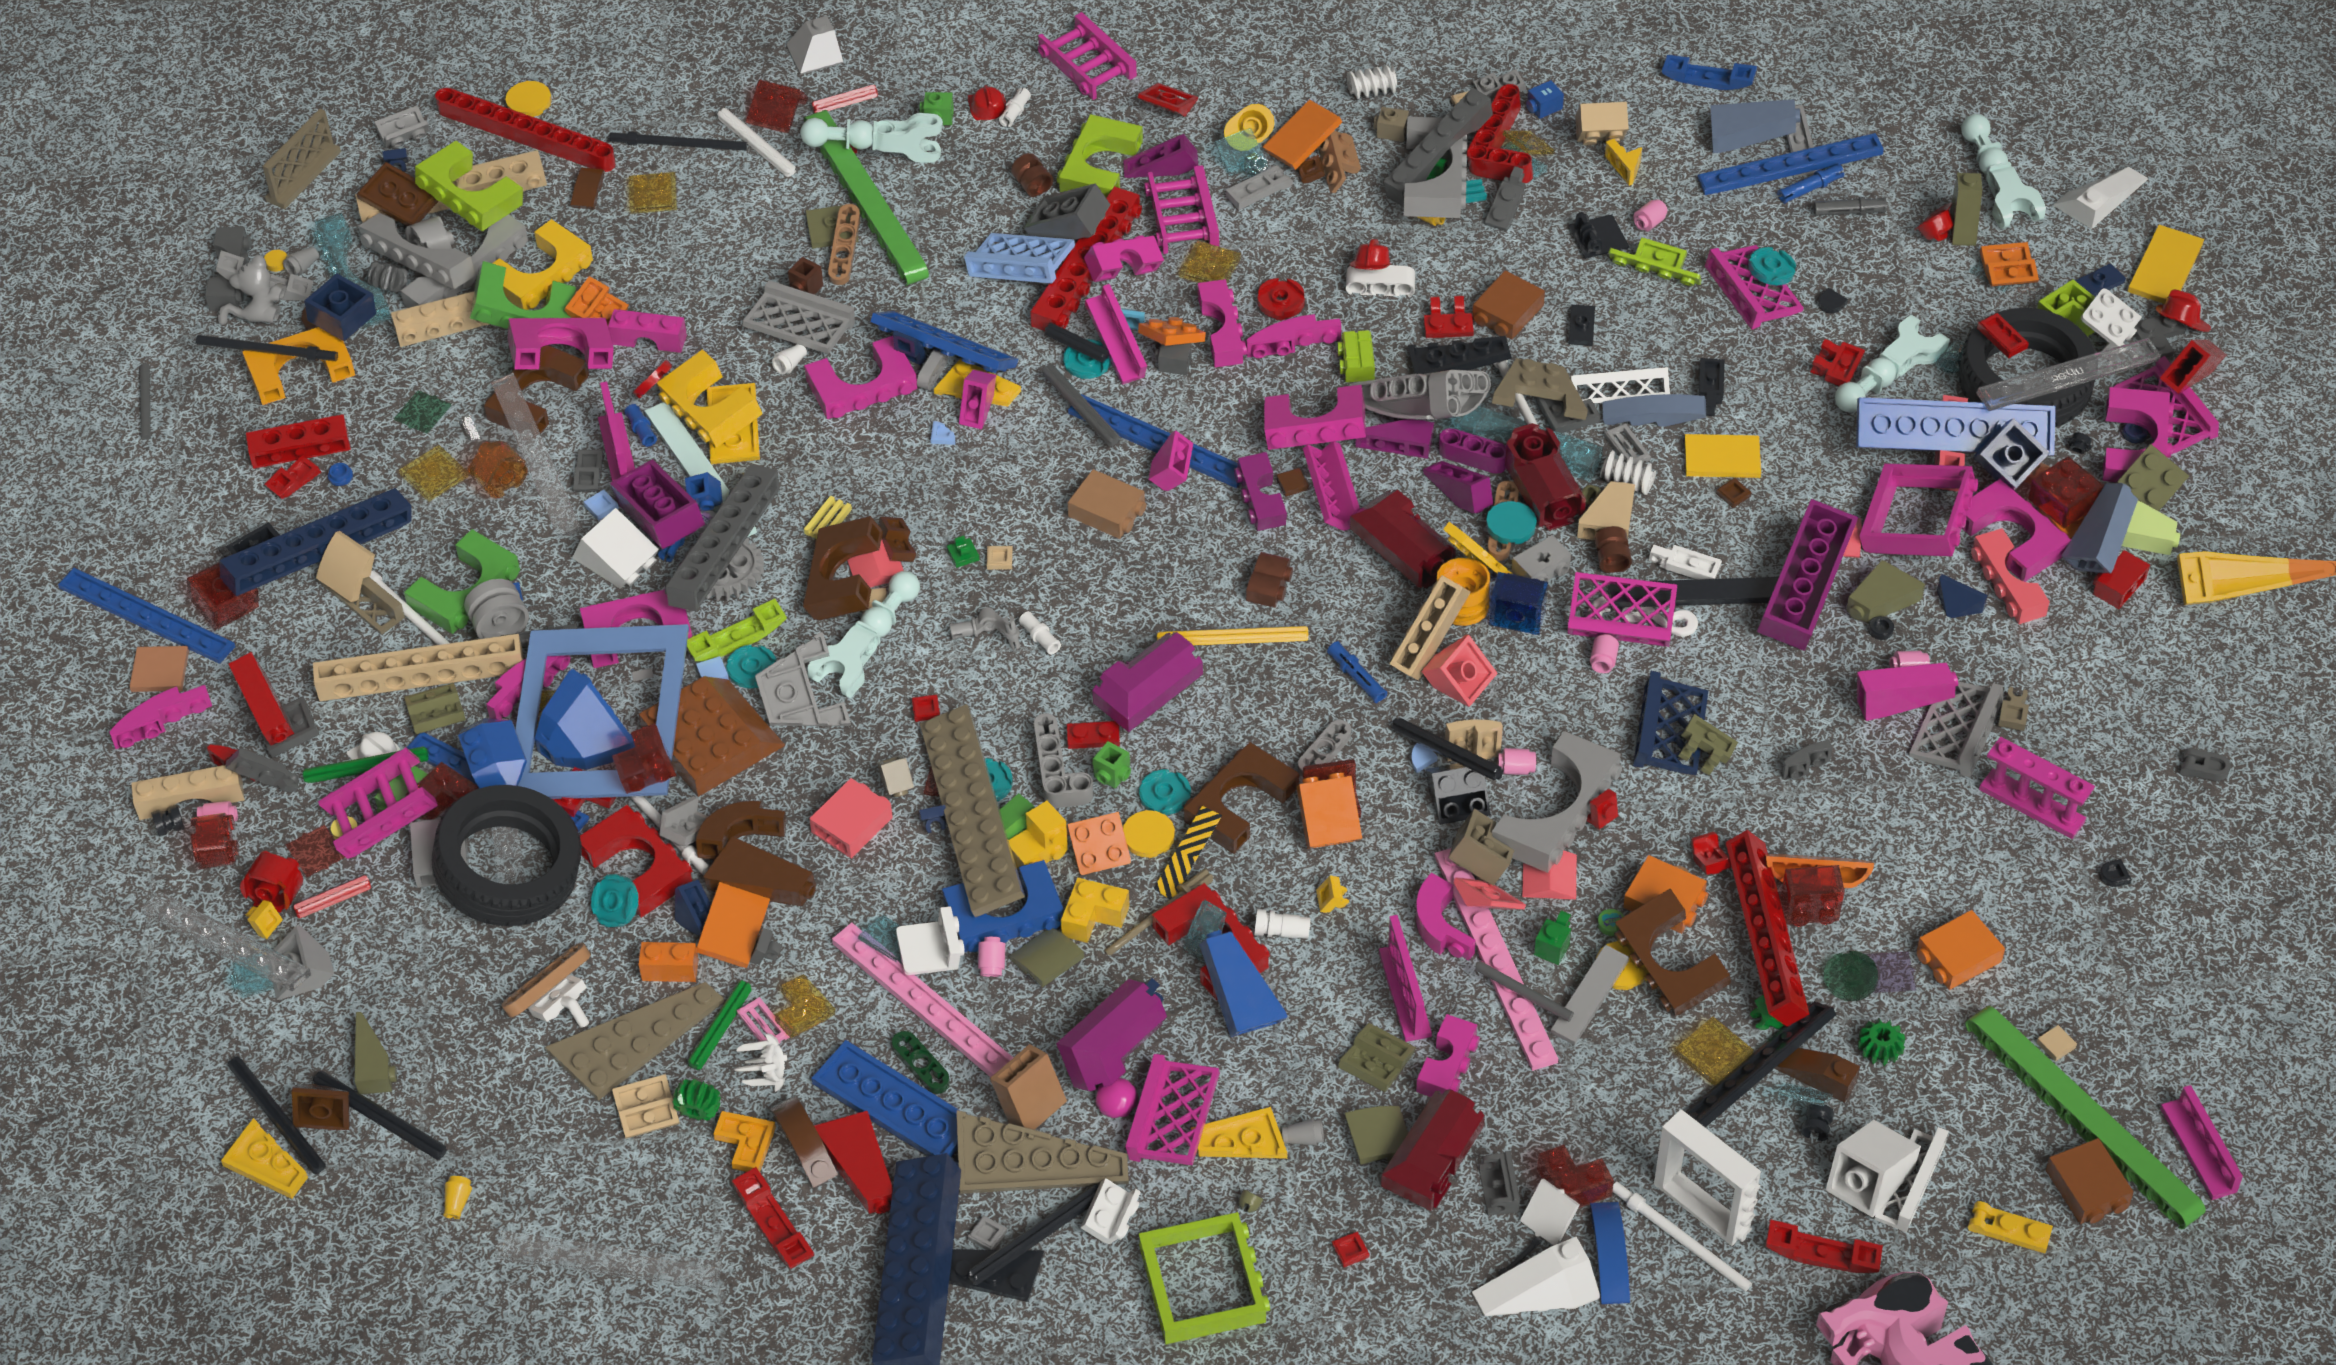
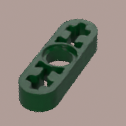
[892,1031,950,1094]

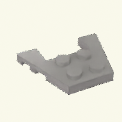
[755,632,851,726]

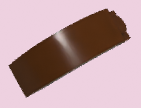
[696,801,786,860]
[770,1095,838,1188]

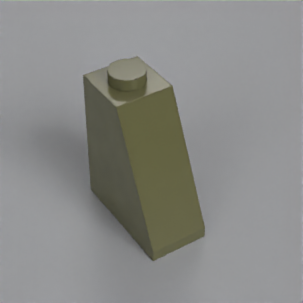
[1950,173,1982,246]
[1846,560,1925,624]

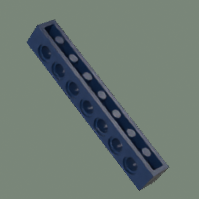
[219,488,412,596]

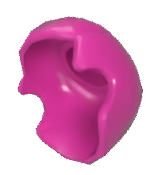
[1096,1078,1139,1118]

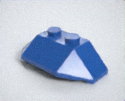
[458,718,527,789]

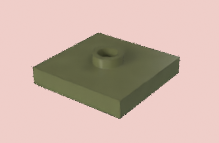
[806,205,859,249]

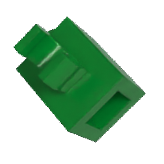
[1534,910,1571,965]

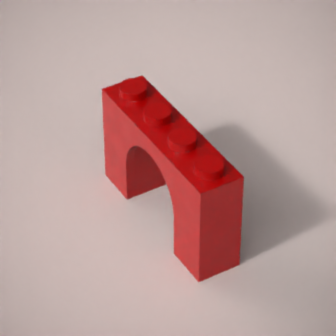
[580,805,693,918]
[1152,883,1270,1000]

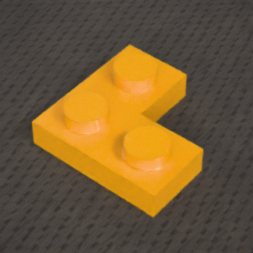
[713,1111,776,1172]

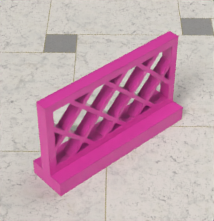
[1705,245,1804,330]
[2114,356,2219,454]
[598,381,635,481]
[1568,572,1677,647]
[1379,915,1432,1042]
[1125,1054,1220,1166]

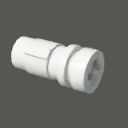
[1254,909,1311,939]

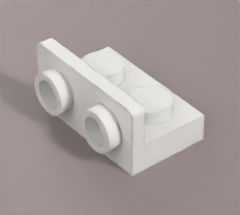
[1080,1178,1140,1244]

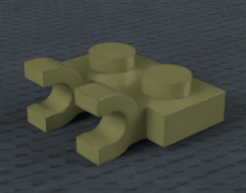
[1678,714,1738,775]

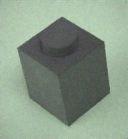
[1155,343,1192,375]

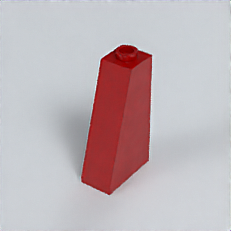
[2160,340,2227,394]
[228,652,294,746]
[814,1110,893,1214]

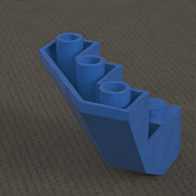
[535,668,637,770]

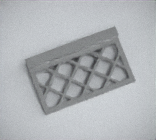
[742,280,855,354]
[1909,681,2003,778]

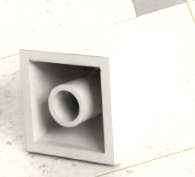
[572,508,659,589]
[1826,1120,1921,1217]

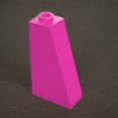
[1857,663,1958,721]

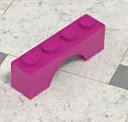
[1198,279,1247,368]

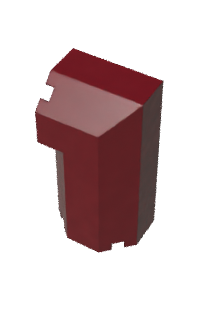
[1505,423,1586,531]
[1350,489,1456,589]
[1381,1089,1485,1211]

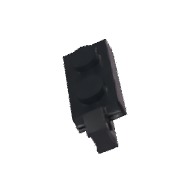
[1699,358,1725,416]

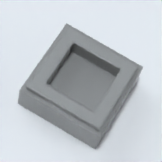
[968,1215,1007,1250]

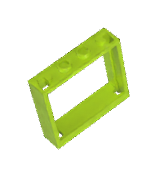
[1139,1212,1270,1345]

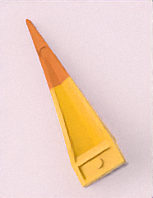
[2177,551,2336,605]

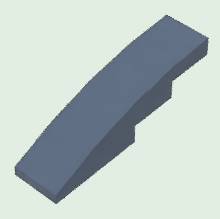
[1603,394,1706,427]

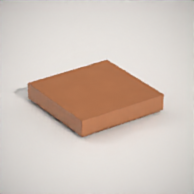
[130,646,189,692]

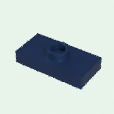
[2075,263,2126,297]

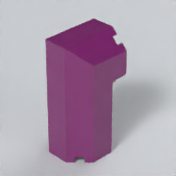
[1092,632,1203,732]
[1056,979,1167,1091]

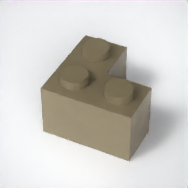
[1448,809,1514,886]

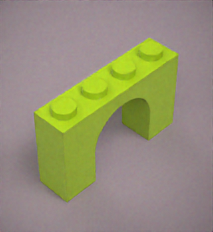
[1057,114,1143,198]
[415,140,523,231]

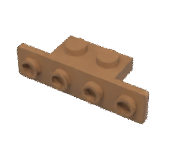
[1318,131,1361,193]

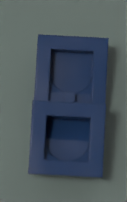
[893,330,926,365]

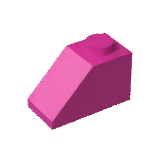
[959,370,996,429]
[1148,430,1193,491]

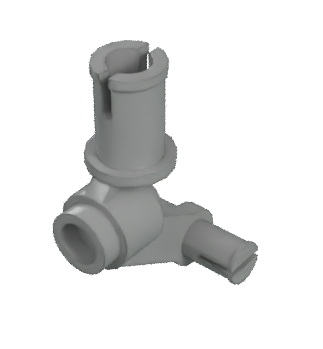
[950,607,1020,650]

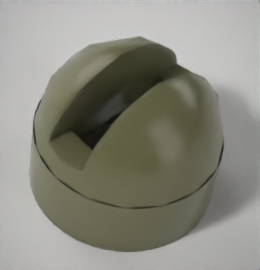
[1582,485,1602,505]
[1239,1189,1263,1213]

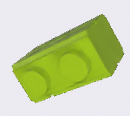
[1337,330,1375,382]

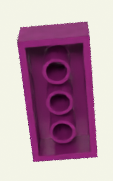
[610,459,705,549]

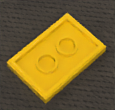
[1684,434,1761,478]

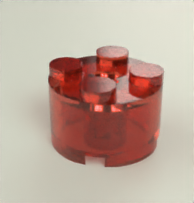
[190,812,239,870]

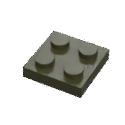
[2117,444,2189,512]

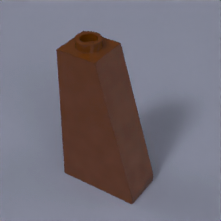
[703,836,816,906]

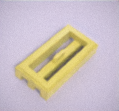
[804,496,852,539]

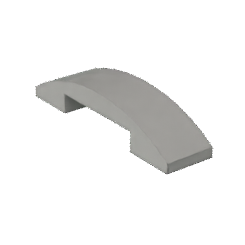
[216,250,313,300]

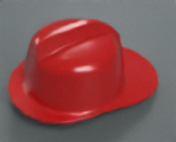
[968,85,1006,121]
[1914,202,1953,242]
[1350,239,1392,270]
[2155,289,2211,332]

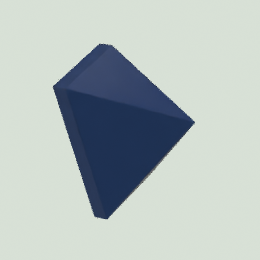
[1937,574,1988,618]
[675,879,711,936]

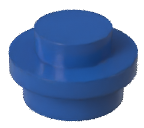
[328,463,353,486]

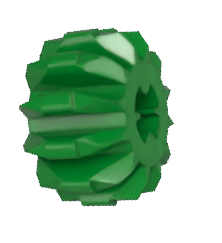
[1858,1018,1905,1066]
[673,1079,721,1121]

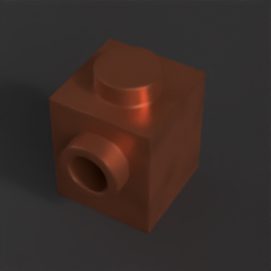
[788,257,824,295]

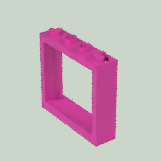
[1859,463,1978,557]

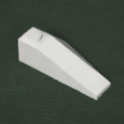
[2053,167,2148,229]
[1472,1237,1600,1316]

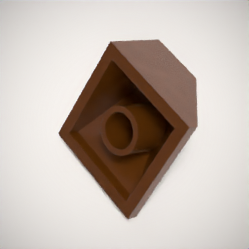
[292,1084,350,1130]

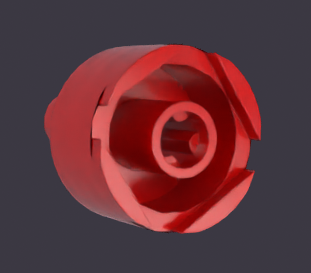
[240,851,303,913]

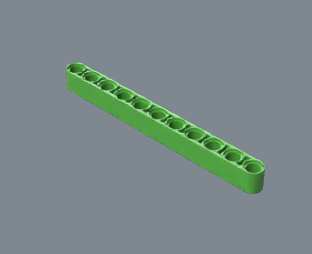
[804,110,929,286]
[1965,1006,2206,1230]

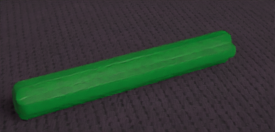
[688,980,752,1070]

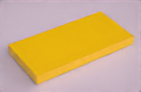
[2128,225,2204,304]
[707,383,760,464]

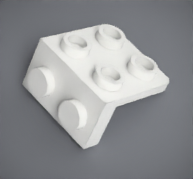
[2081,289,2142,360]
[896,906,964,975]

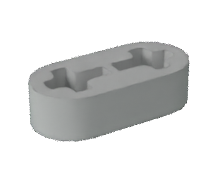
[917,350,948,391]

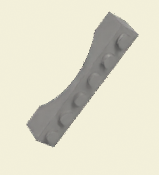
[358,213,476,289]
[401,214,528,308]

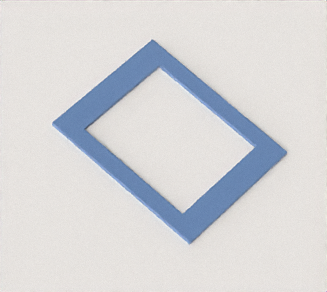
[515,624,689,799]

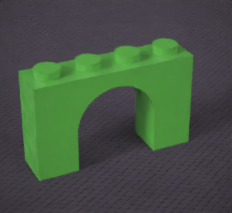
[470,261,576,329]
[404,529,520,634]

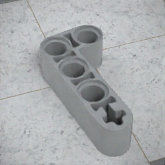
[1034,713,1093,808]

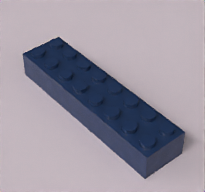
[872,1153,961,1365]

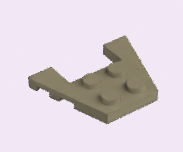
[1491,358,1588,420]

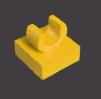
[1316,875,1349,913]
[245,900,283,939]

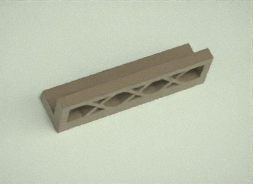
[317,577,405,635]

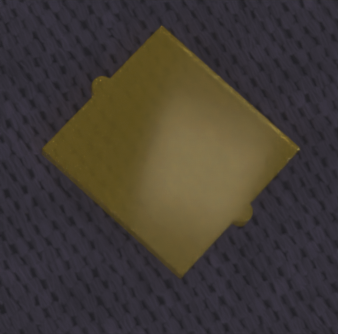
[1502,130,1555,154]

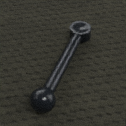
[1498,1236,1542,1276]

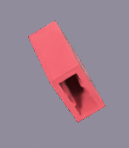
[809,778,893,858]

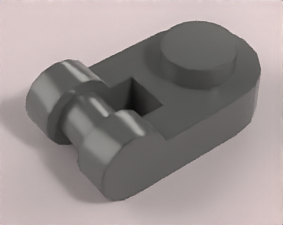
[2180,748,2231,781]

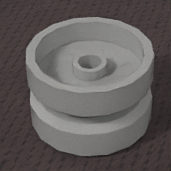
[464,579,529,639]

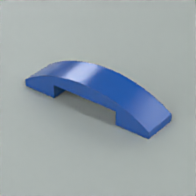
[1662,55,1757,90]
[1590,1202,1630,1304]

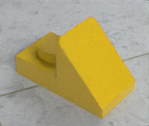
[1605,139,1642,185]

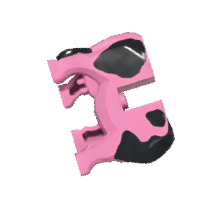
[1816,1272,1993,1365]

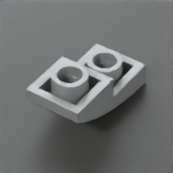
[1473,69,1526,99]

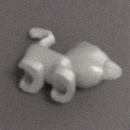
[218,255,286,325]

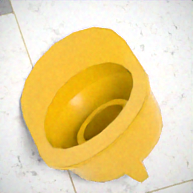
[1224,104,1274,152]

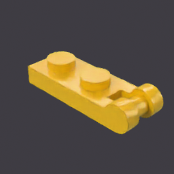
[1968,1201,2053,1253]

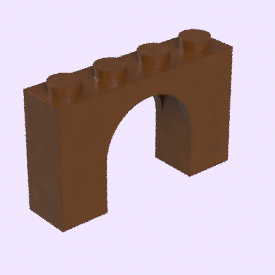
[484,345,589,440]
[803,516,883,620]
[1183,742,1299,854]
[1614,888,1731,1017]

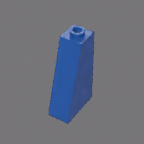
[1200,930,1288,1037]

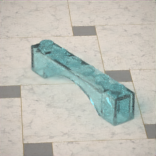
[313,213,391,329]
[1454,406,1603,482]

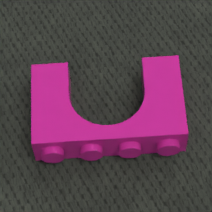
[508,318,614,369]
[804,336,917,419]
[1264,385,1366,450]
[2102,387,2174,482]
[1962,479,2071,582]
[580,589,692,668]

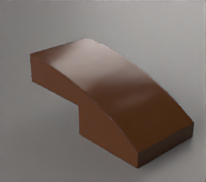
[570,167,605,210]
[879,517,916,562]

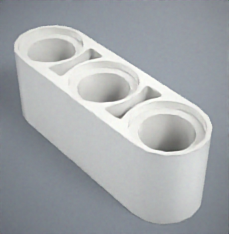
[1346,265,1416,297]

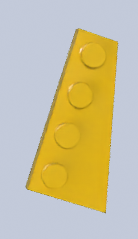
[1443,522,1517,584]

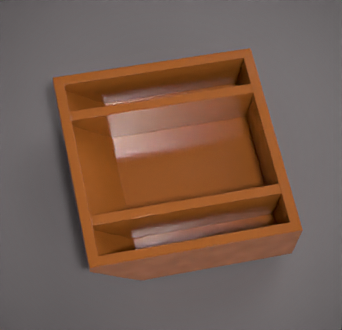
[639,676,785,797]

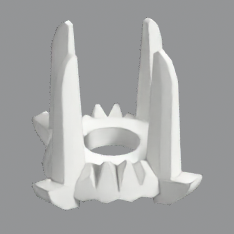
[734,1033,788,1092]

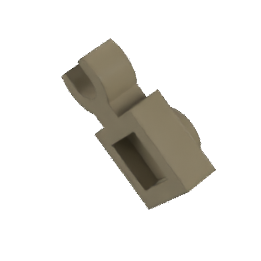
[1998,687,2029,731]

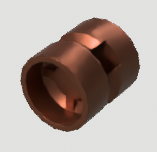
[1011,153,1053,197]
[1595,526,1632,573]

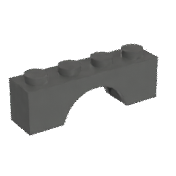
[205,227,252,311]

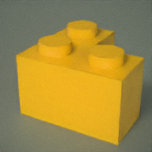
[1009,800,1068,869]
[1061,878,1129,943]

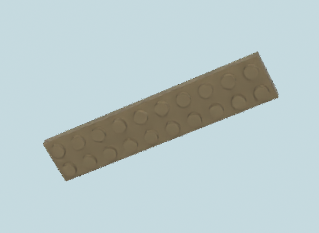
[920,704,1025,917]

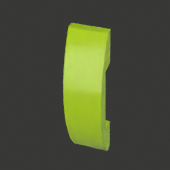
[687,599,787,661]

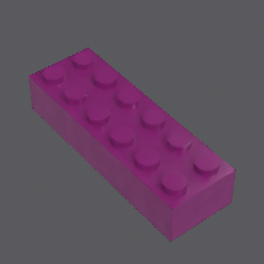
[1757,499,1858,651]

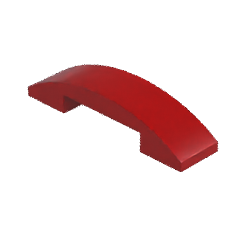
[732,1167,815,1270]
[1766,1219,1883,1273]

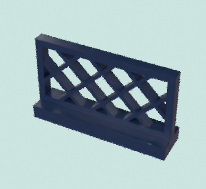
[1633,670,1709,775]

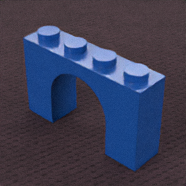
[942,860,1064,952]

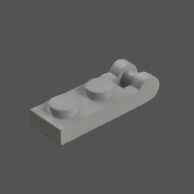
[1226,165,1293,210]

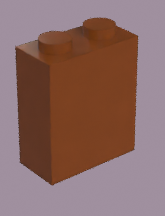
[1472,270,1545,340]
[2046,1138,2134,1224]

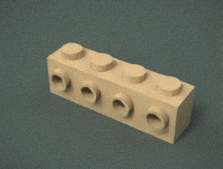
[391,291,488,347]
[1390,575,1471,680]

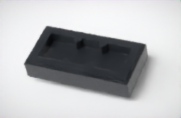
[1568,304,1595,346]

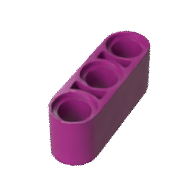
[1439,428,1506,474]

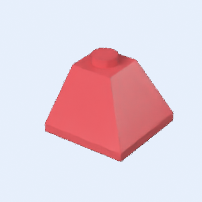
[1421,635,1498,707]

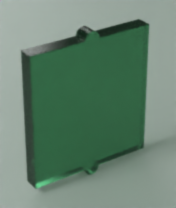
[394,390,452,434]

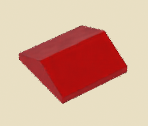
[1138,83,1199,117]

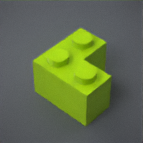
[2037,280,2095,337]

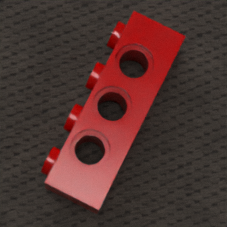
[246,414,351,469]

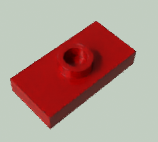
[1977,313,2029,359]

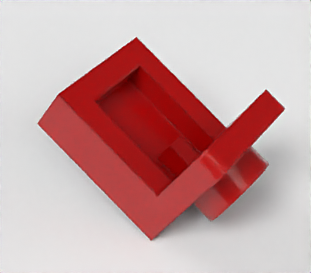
[1587,789,1619,830]
[1691,832,1731,875]

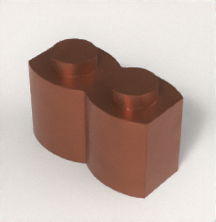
[1246,552,1293,608]

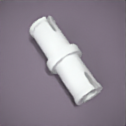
[999,88,1031,127]
[1019,611,1061,654]

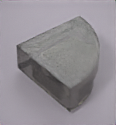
[458,415,480,441]

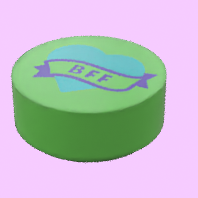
[1598,909,1624,936]

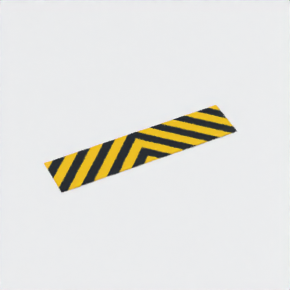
[1154,806,1222,899]

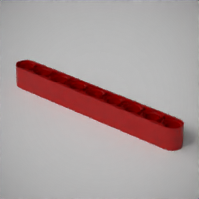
[435,88,616,172]

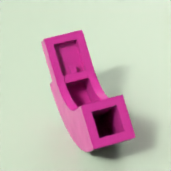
[1416,872,1476,961]

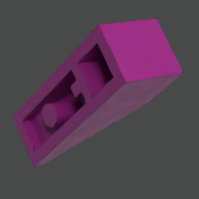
[1123,133,1199,178]
[1356,419,1434,459]
[1423,461,1493,513]

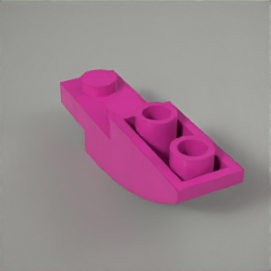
[1247,314,1342,358]
[486,655,571,719]
[109,685,212,749]

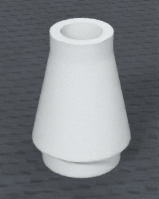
[772,344,807,374]

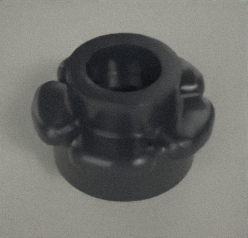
[2068,432,2092,454]

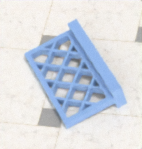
[964,233,1075,283]

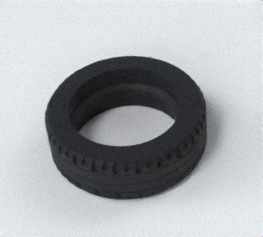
[1959,308,2098,427]
[432,785,582,926]

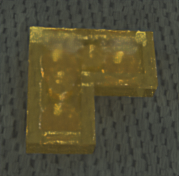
[775,974,836,1038]

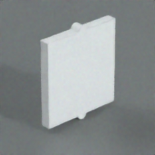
[1520,1179,1580,1246]

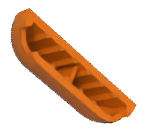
[1766,854,1874,888]

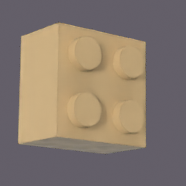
[1575,102,1629,145]

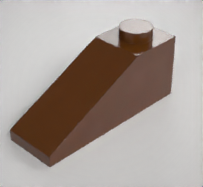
[1774,1048,1860,1103]

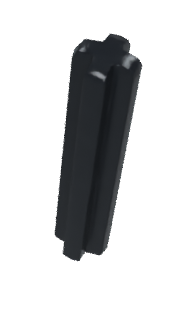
[1045,323,1109,363]

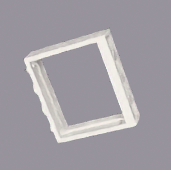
[1654,1109,1761,1246]

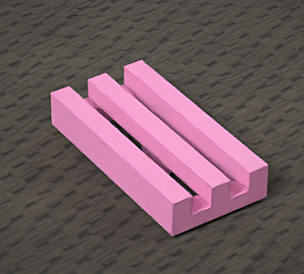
[737,997,790,1044]

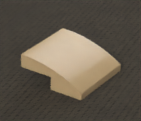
[316,531,375,602]
[1445,719,1503,761]
[612,1074,680,1139]

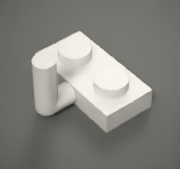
[528,974,589,1028]

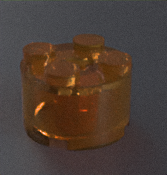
[467,441,528,498]

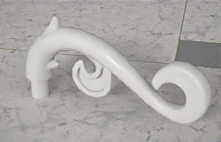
[1587,594,1698,637]

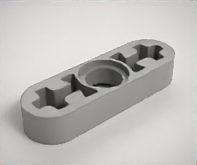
[1298,720,1351,778]

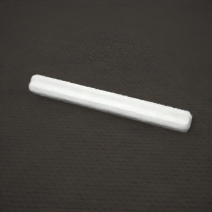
[717,108,796,177]

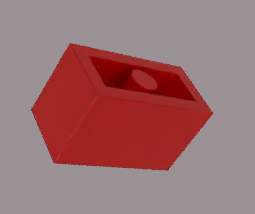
[2093,550,2150,609]

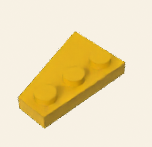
[934,358,1021,407]
[1191,1107,1287,1159]
[221,1118,308,1199]

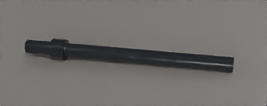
[609,131,748,151]
[196,335,338,361]

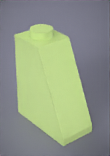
[2122,500,2180,555]

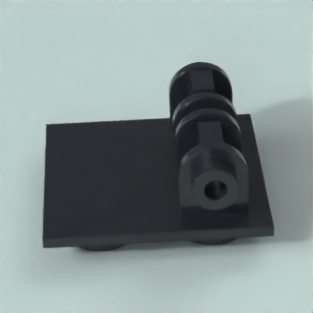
[1568,212,1629,259]

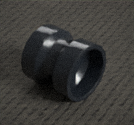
[151,804,185,837]
[1801,1103,1834,1142]

